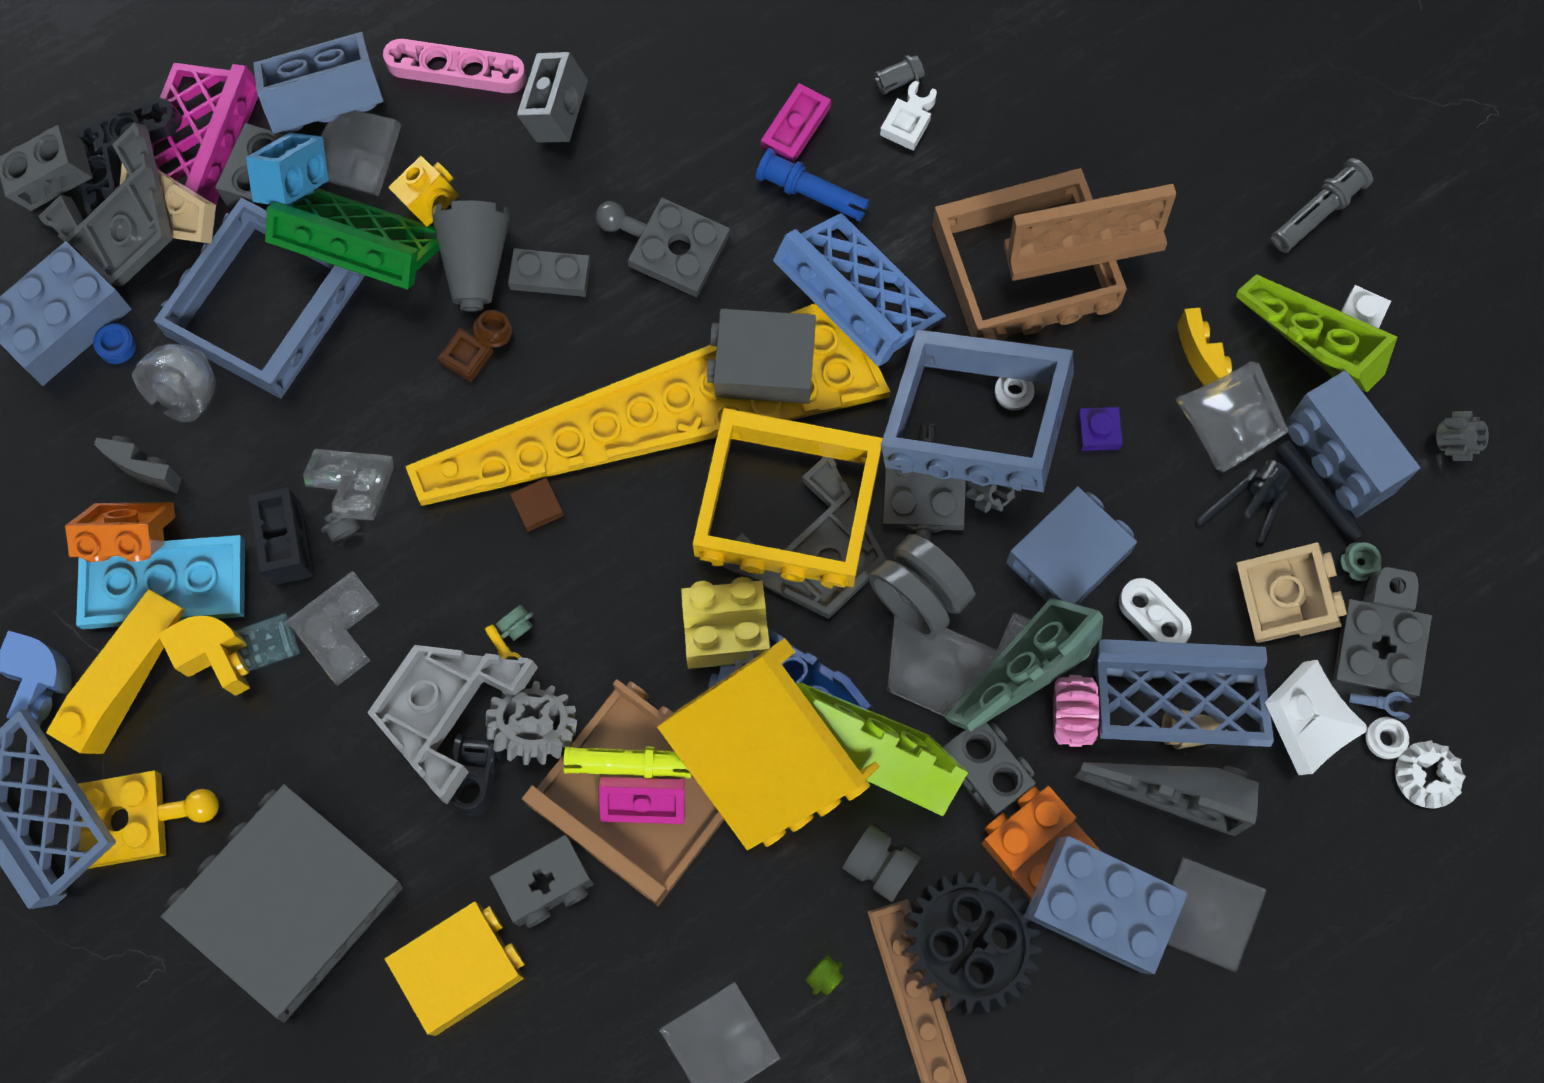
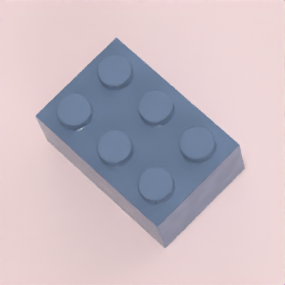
[253,32,384,134]
[0,241,132,386]
[1285,370,1421,518]
[1024,836,1188,974]

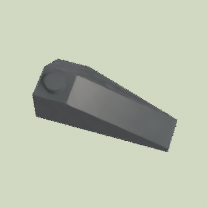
[1074,762,1259,836]

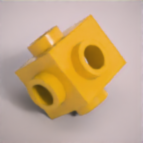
[388,156,460,227]

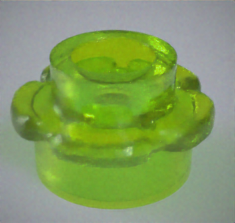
[804,955,844,996]

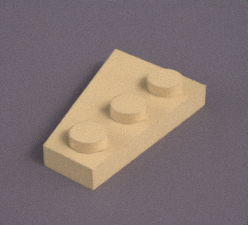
[120,163,216,244]

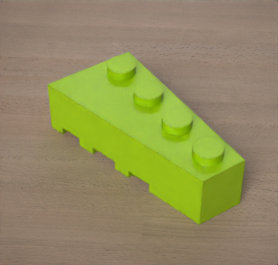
[796,681,968,816]

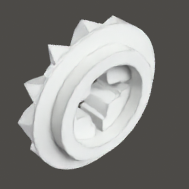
[1395,740,1466,808]

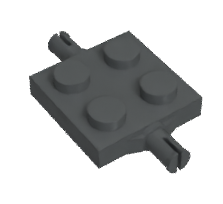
[883,423,966,542]

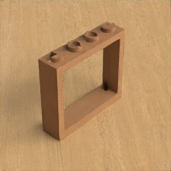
[932,168,1127,341]

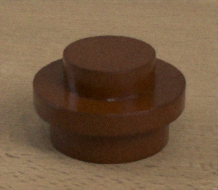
[473,310,512,347]

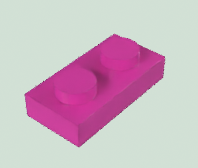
[761,83,831,163]
[599,777,686,824]

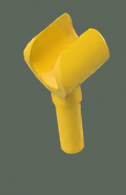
[485,624,521,660]

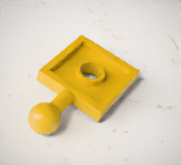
[77,770,219,869]

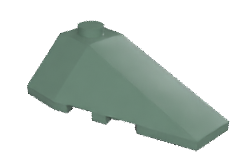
[945,598,1103,732]

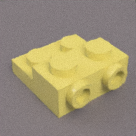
[681,577,770,669]

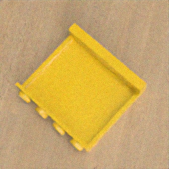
[657,638,879,850]

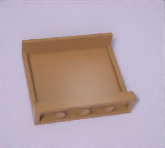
[522,679,724,906]

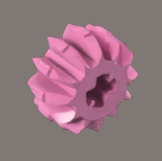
[1052,675,1099,747]

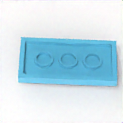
[76,535,245,629]

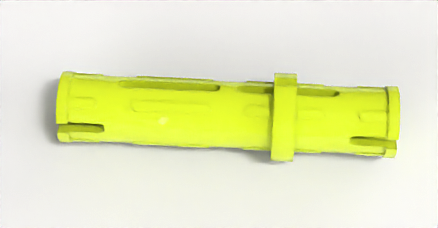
[564,746,691,779]

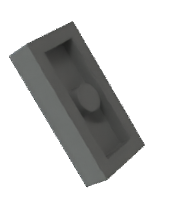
[508,249,591,297]

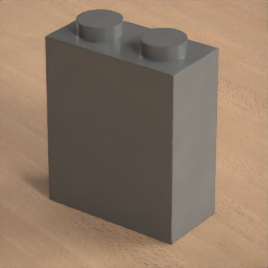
[707,309,816,404]

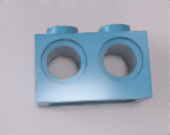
[246,132,329,206]

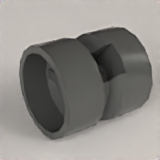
[842,822,922,902]

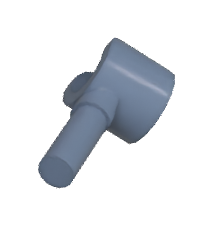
[1349,691,1412,720]

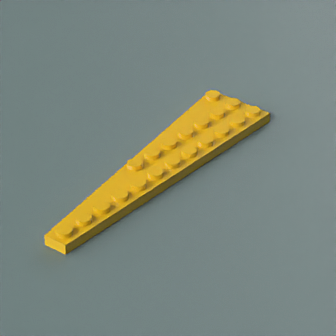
[405,303,890,506]

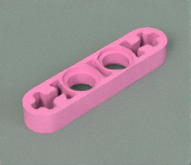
[383,39,527,93]

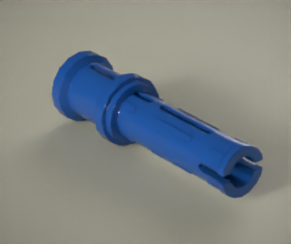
[755,148,870,222]

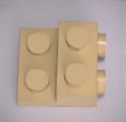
[1237,542,1347,643]

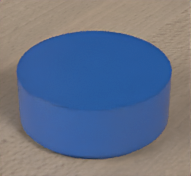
[93,323,137,364]

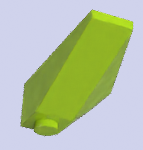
[1236,274,1397,392]

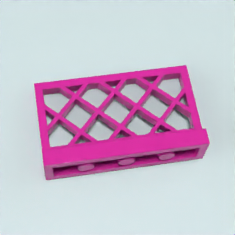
[151,63,258,205]

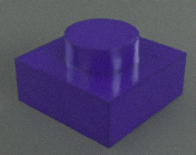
[1077,407,1123,451]

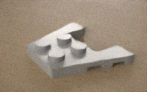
[367,645,538,804]

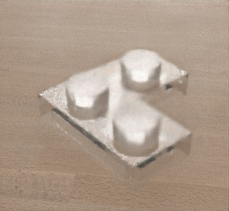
[303,449,394,521]
[287,571,380,686]

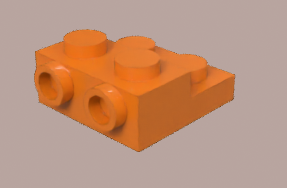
[65,502,175,562]
[981,785,1101,901]

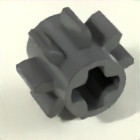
[1436,411,1489,461]
[965,481,1015,513]

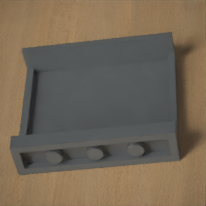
[161,784,403,1023]

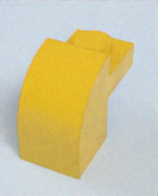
[158,616,250,696]

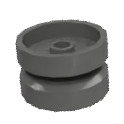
[868,534,975,640]

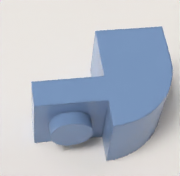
[0,631,72,727]

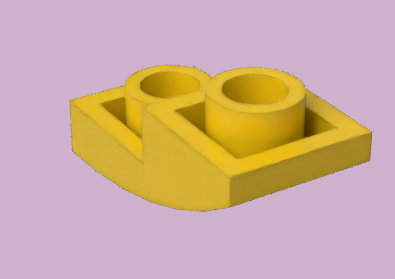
[1177,308,1232,394]

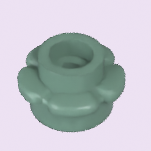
[1340,542,1381,581]
[495,605,533,641]

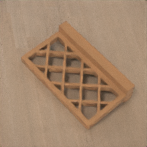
[1004,184,1177,281]

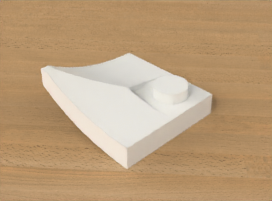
[1265,660,1368,775]

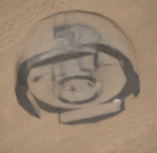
[132,344,216,422]

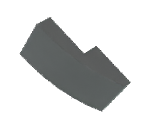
[94,436,182,493]

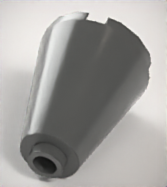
[432,200,510,312]

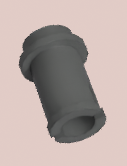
[874,55,925,95]

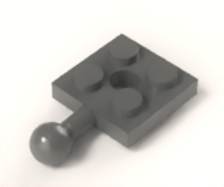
[596,197,730,298]

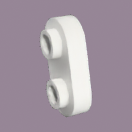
[1119,578,1192,643]

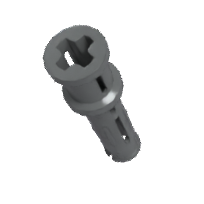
[1271,158,1373,253]

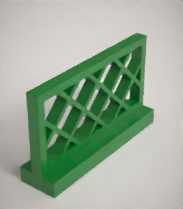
[265,188,440,290]

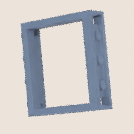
[154,197,365,399]
[881,330,1074,492]

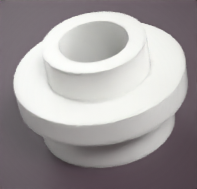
[994,377,1034,410]
[1366,717,1409,759]

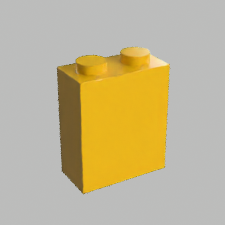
[385,901,525,1036]

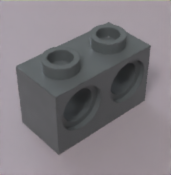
[215,123,284,211]
[0,125,93,211]
[943,722,1036,820]

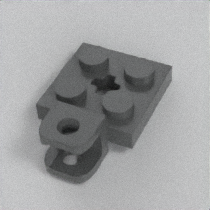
[1332,567,1432,697]

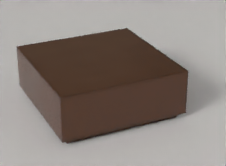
[438,328,493,382]
[510,478,564,532]

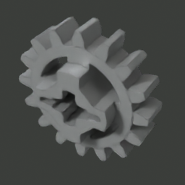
[485,681,577,765]

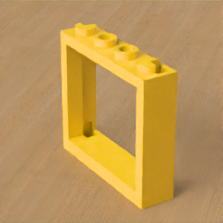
[693,408,883,589]

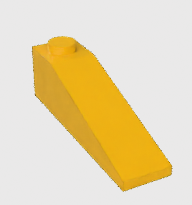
[46,589,185,754]

